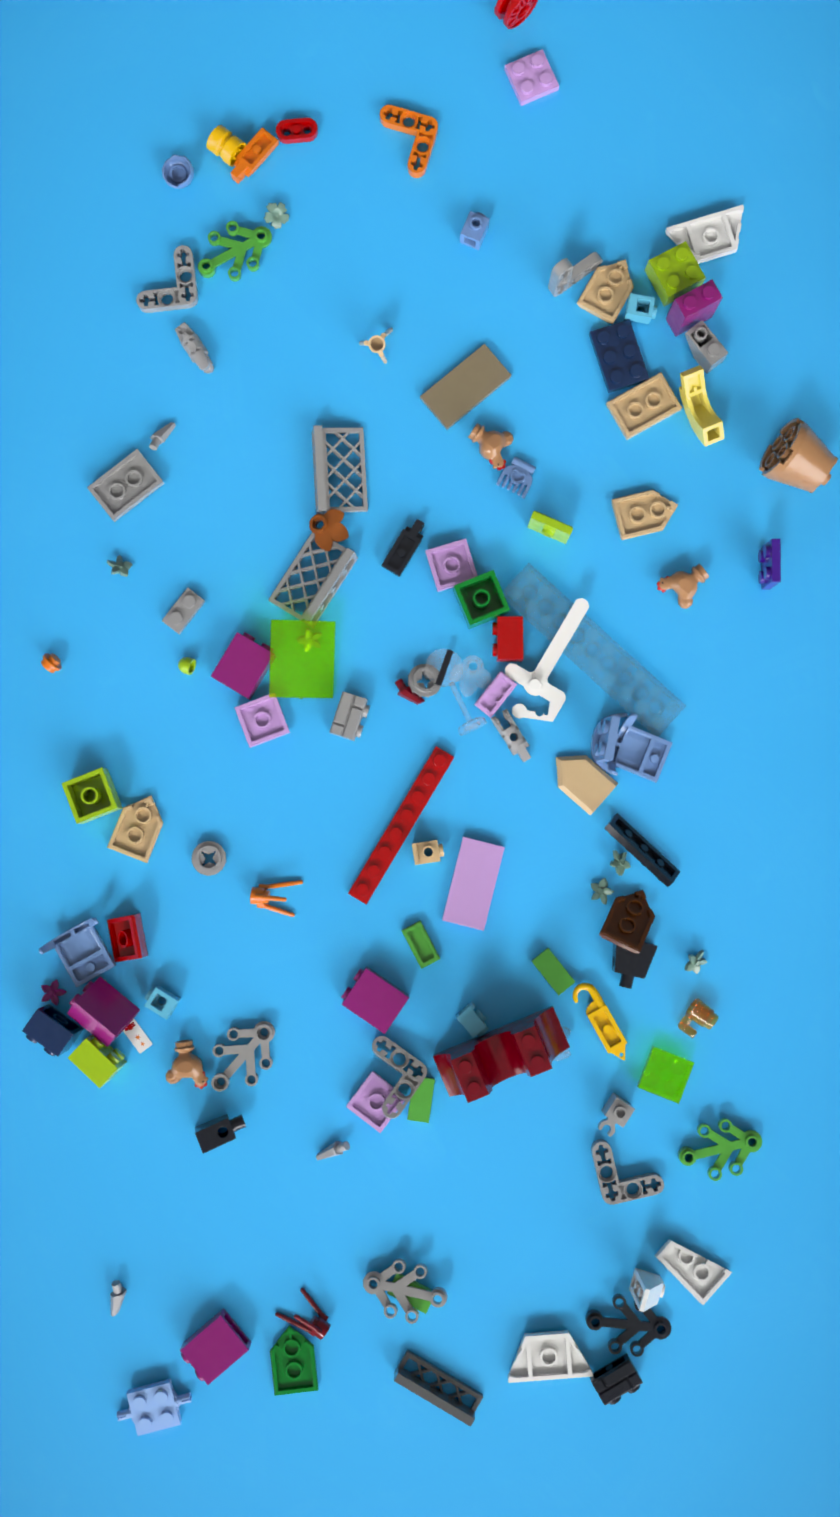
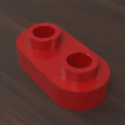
[276,118,318,144]

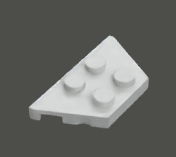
[665,205,744,264]
[508,1330,593,1383]

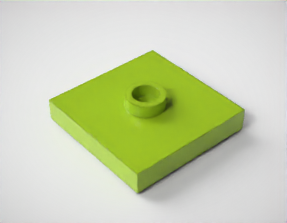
[527,511,573,544]

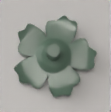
[264,202,289,229]

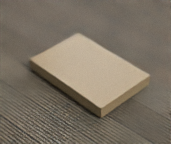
[606,372,682,440]

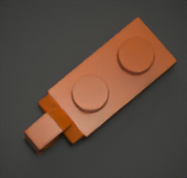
[230,127,279,184]

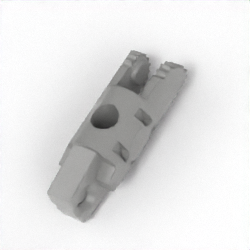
[175,322,214,374]
[491,709,531,762]

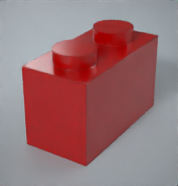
[492,616,523,662]

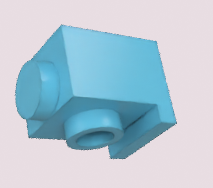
[624,293,657,324]
[144,986,182,1020]
[456,1002,489,1038]

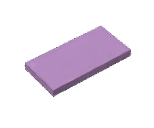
[442,837,505,931]

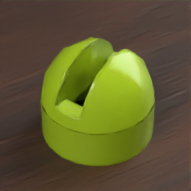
[178,657,196,675]

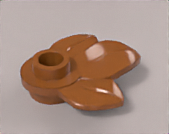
[309,509,349,551]

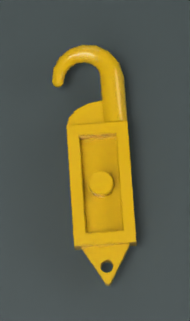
[573,983,627,1060]

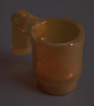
[678,998,719,1038]

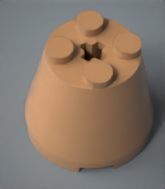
[759,418,838,493]

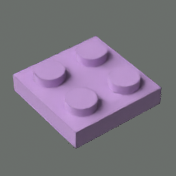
[504,49,559,106]
[425,538,478,592]
[234,692,290,748]
[346,1070,405,1133]

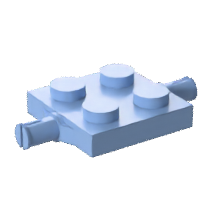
[117,1379,192,1436]

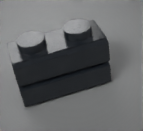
[590,1353,643,1405]

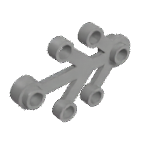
[211,1021,275,1092]
[363,1258,448,1324]

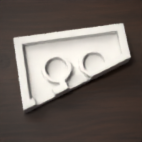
[654,1240,732,1305]

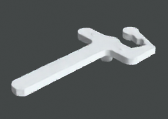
[505,598,589,722]

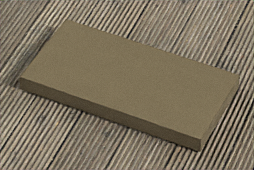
[420,344,511,430]

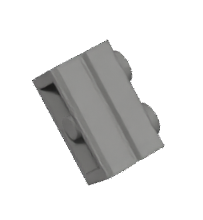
[330,692,370,741]

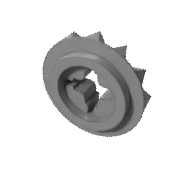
[408,664,441,698]
[192,841,226,876]

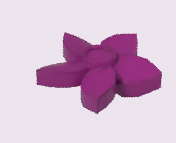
[41,979,67,1006]

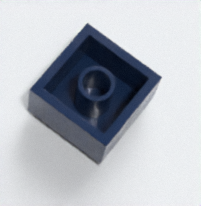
[22,1004,84,1056]

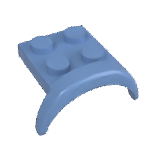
[591,713,628,776]
[607,713,672,783]
[39,918,116,988]

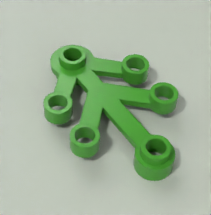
[198,221,272,282]
[678,1118,762,1181]

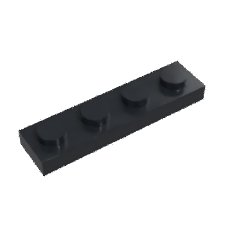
[604,813,680,887]

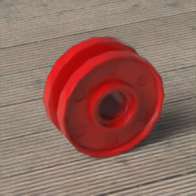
[494,0,538,29]

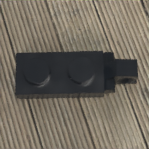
[381,519,425,577]

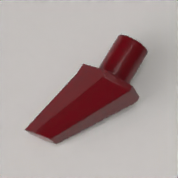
[395,678,425,705]

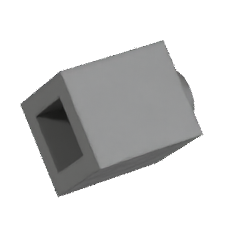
[598,1093,635,1137]

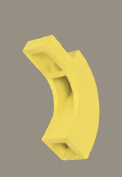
[679,365,724,446]

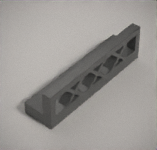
[394,1350,483,1427]

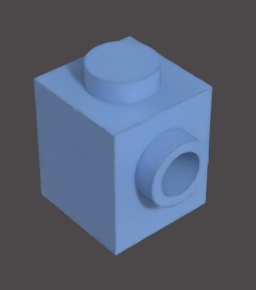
[460,211,490,250]

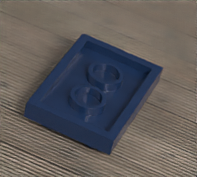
[589,319,649,393]

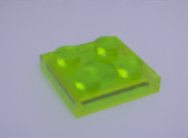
[637,1046,694,1104]

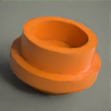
[41,653,62,673]

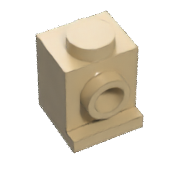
[412,840,444,865]

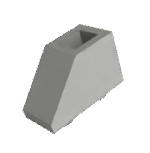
[685,320,728,374]

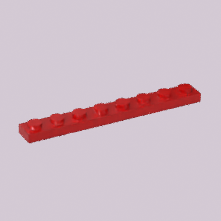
[348,746,454,905]

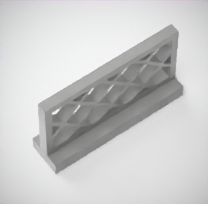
[312,425,368,514]
[269,532,358,629]

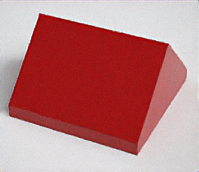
[107,913,148,962]

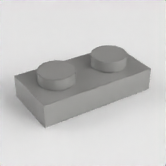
[162,588,206,635]

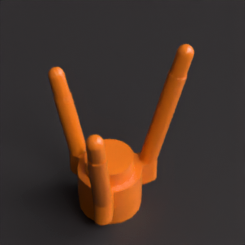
[250,880,303,917]

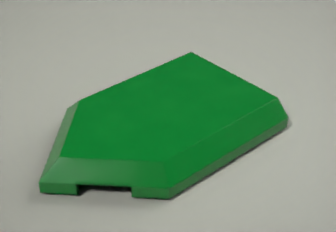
[270,1325,319,1396]

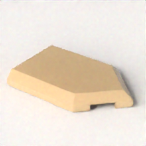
[577,259,634,324]
[611,489,678,540]
[556,755,618,815]
[107,795,163,863]

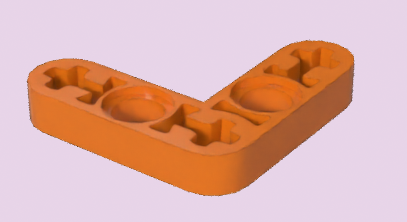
[380,105,438,178]

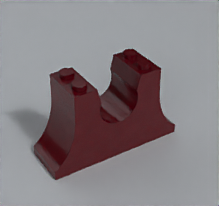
[433,1006,570,1103]

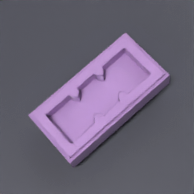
[474,671,517,718]

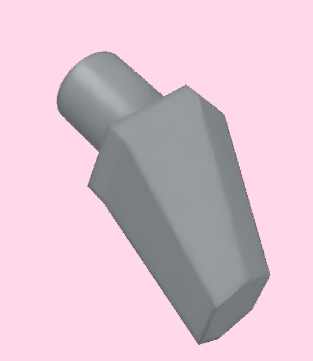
[149,422,176,451]
[316,1141,350,1160]
[110,1280,127,1317]

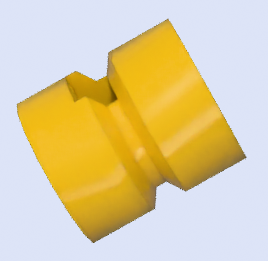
[206,125,246,167]

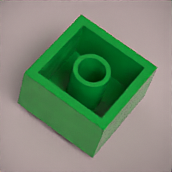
[453,570,510,629]

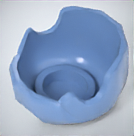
[162,155,194,189]

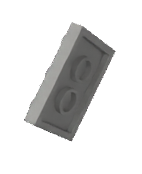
[87,449,165,522]

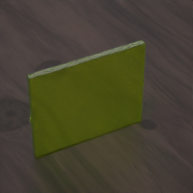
[269,619,336,699]

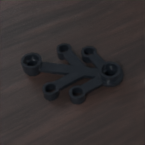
[585,1294,671,1357]

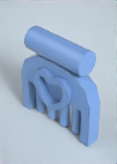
[496,457,536,499]

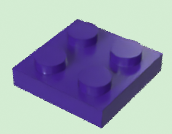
[758,539,781,590]

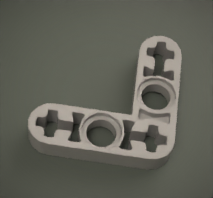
[136,245,198,313]
[548,252,603,297]
[372,1036,427,1119]
[591,1139,664,1205]

